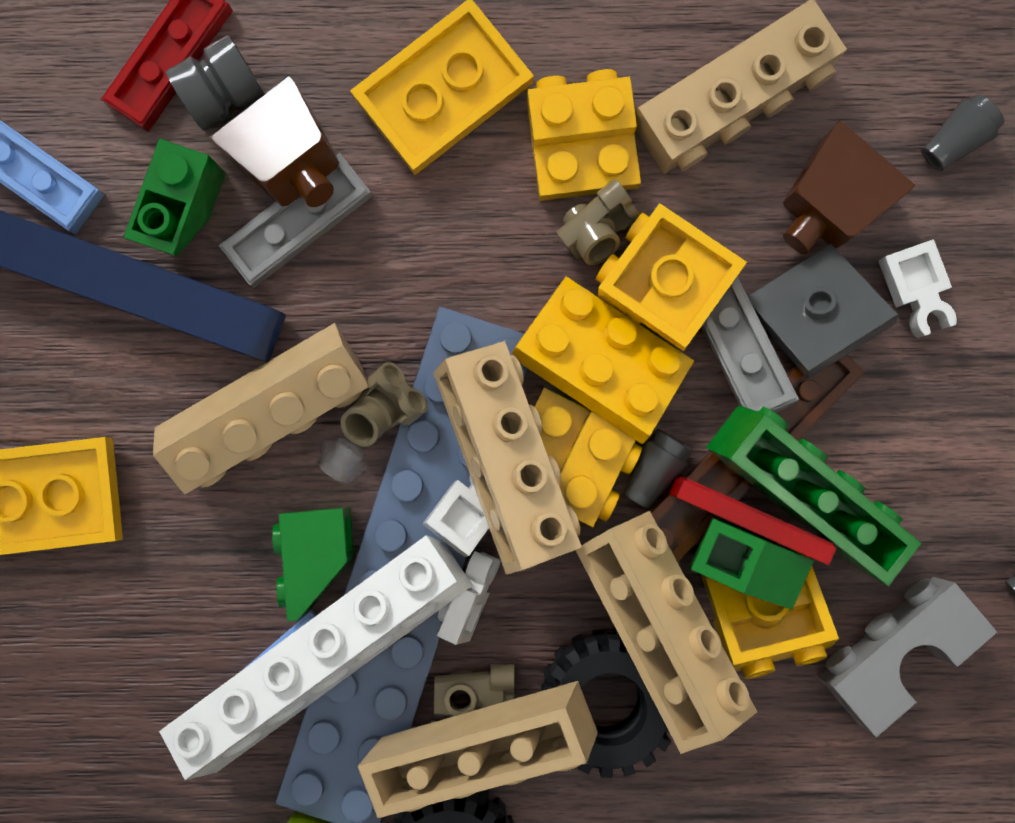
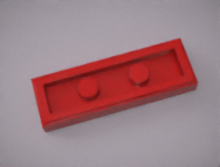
[101,0,233,132]
[669,476,837,565]

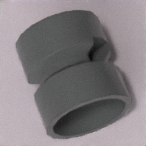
[165,34,265,131]

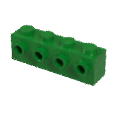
[706,405,922,586]

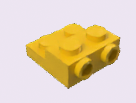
[527,69,641,201]
[595,203,747,351]
[535,388,643,527]
[701,543,839,679]

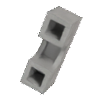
[818,577,997,738]

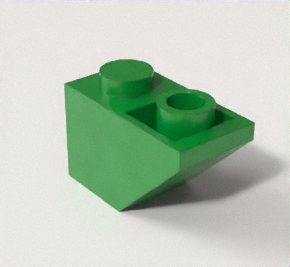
[123,138,226,257]
[272,506,355,622]
[691,515,814,609]

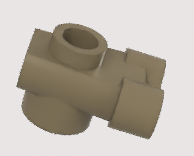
[556,179,640,265]
[341,362,428,447]
[434,664,514,718]

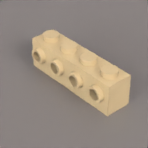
[635,0,847,174]
[153,323,368,495]
[433,341,582,575]
[576,511,757,754]
[357,681,598,818]

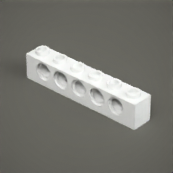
[159,535,473,780]

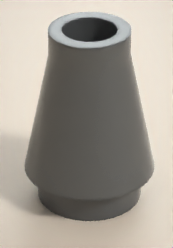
[921,94,1004,171]
[623,428,693,509]

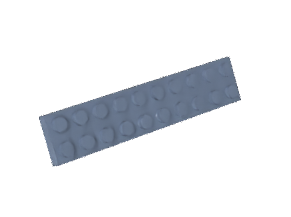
[275,306,528,823]

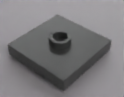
[748,244,898,379]

